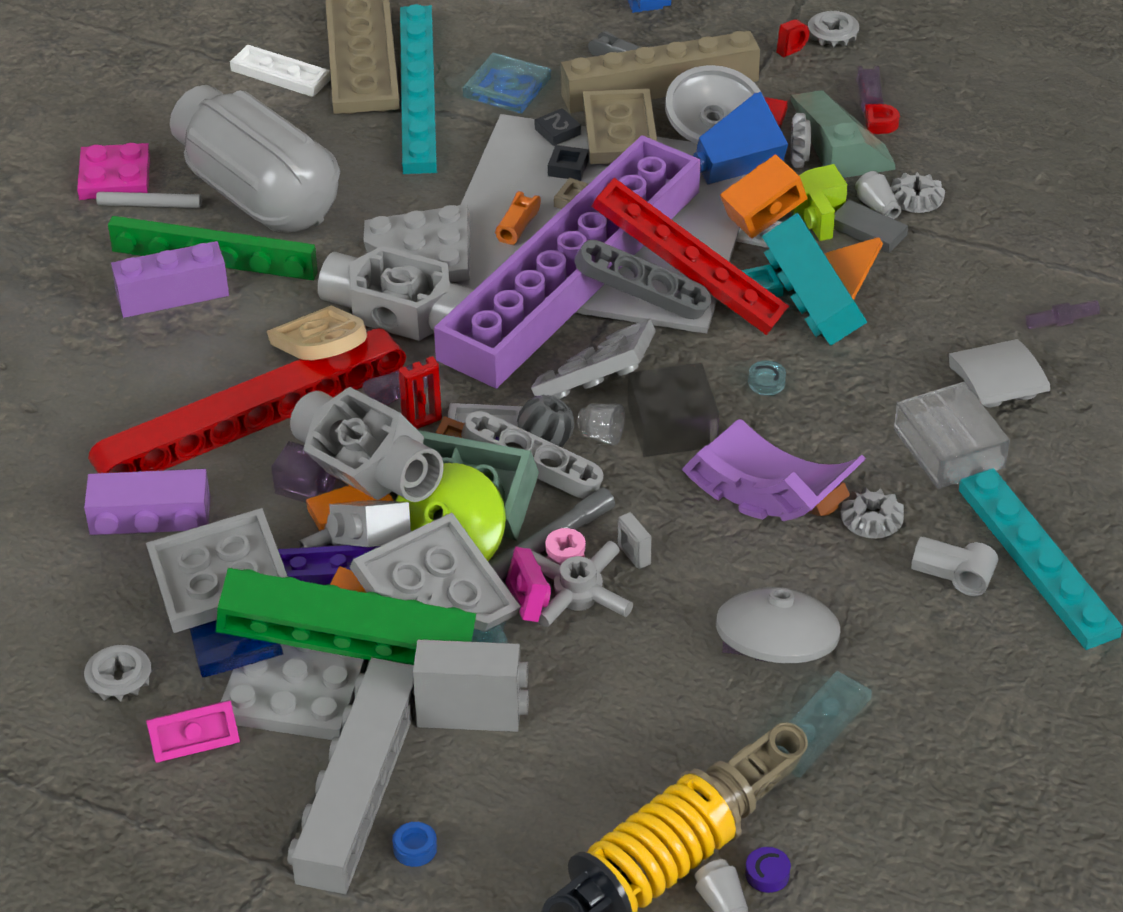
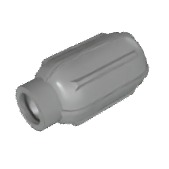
[170,85,340,233]

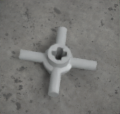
[532,541,633,627]

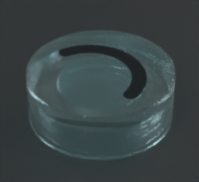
[748,360,786,395]

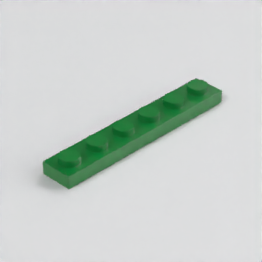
[108,216,318,281]

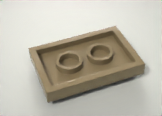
[583,89,657,165]

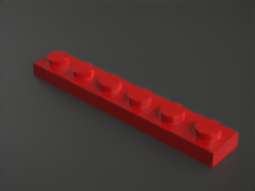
[591,178,789,335]

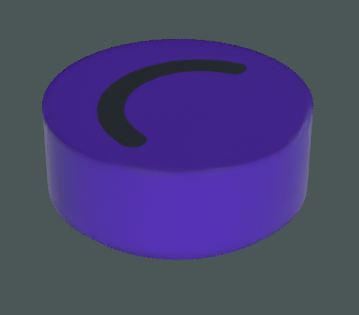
[745,847,791,893]

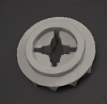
[808,11,859,47]
[790,113,811,168]
[891,172,945,213]
[841,487,904,538]
[84,645,152,702]

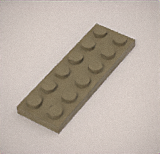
[326,0,400,114]

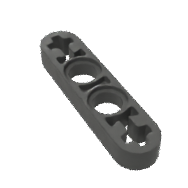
[575,240,711,319]

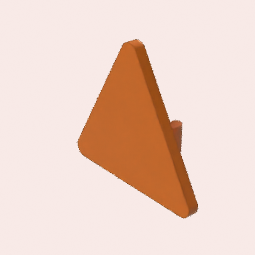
[824,238,883,300]

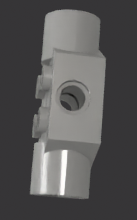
[318,246,475,341]
[290,387,443,502]

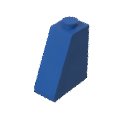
[693,92,788,185]

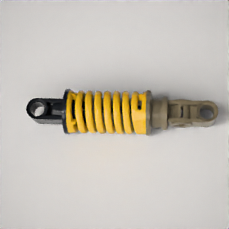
[541,722,808,912]

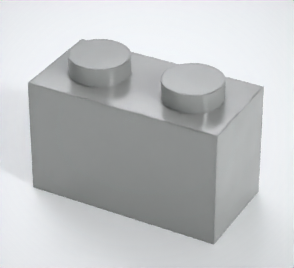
[327,500,411,547]

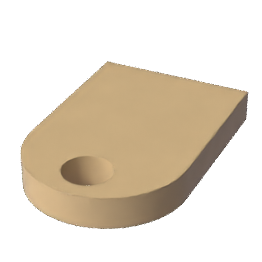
[267,305,367,360]

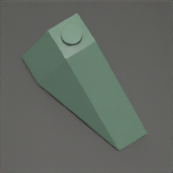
[791,90,896,178]

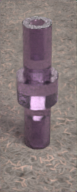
[1025,300,1100,329]

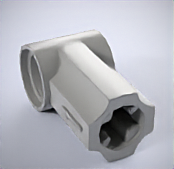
[911,536,998,596]

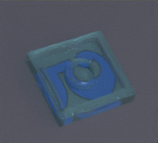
[463,52,551,114]

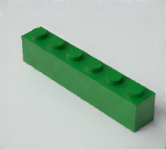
[216,568,477,665]

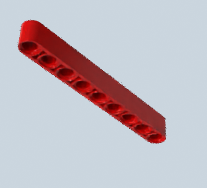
[88,328,406,473]

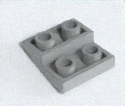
[949,339,1050,407]

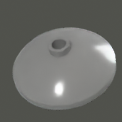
[665,65,764,144]
[716,587,840,663]

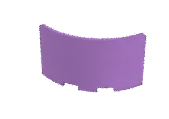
[681,419,866,521]

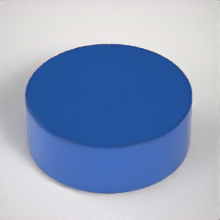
[392,822,437,867]

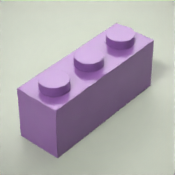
[111,241,229,318]
[84,469,210,535]

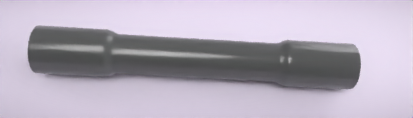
[488,487,615,581]

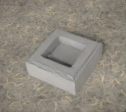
[618,512,652,569]

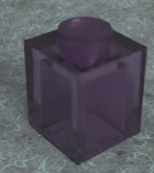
[272,441,336,503]

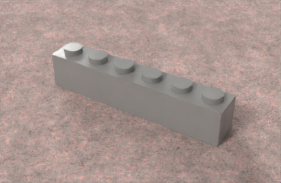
[287,658,416,895]

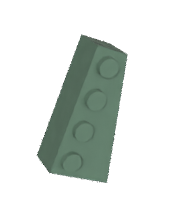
[418,430,539,541]

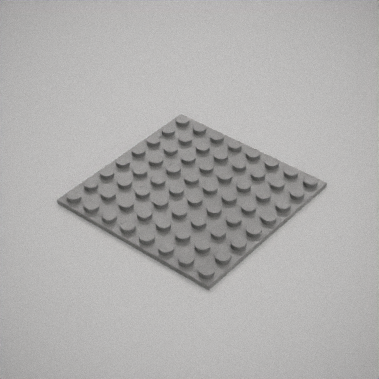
[452,114,747,334]

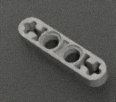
[461,411,604,499]

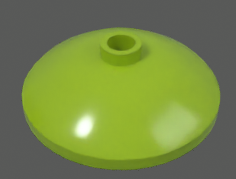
[395,463,506,561]

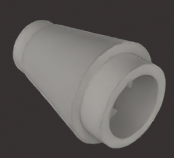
[855,171,902,219]
[695,859,748,912]

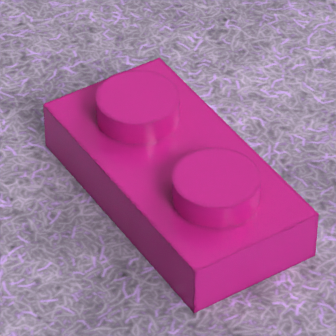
[505,547,551,622]
[146,700,240,763]

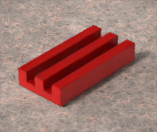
[398,356,442,429]

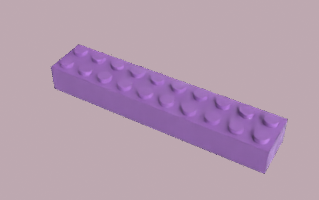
[434,135,700,389]

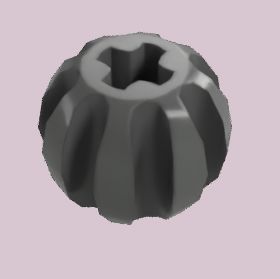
[517,395,574,447]

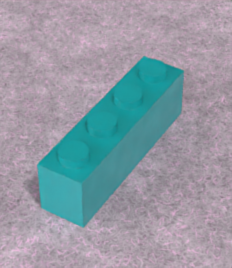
[762,213,867,346]

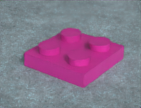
[77,143,150,200]

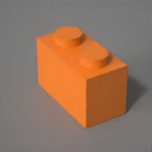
[720,154,808,239]

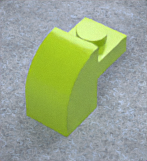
[791,164,848,241]

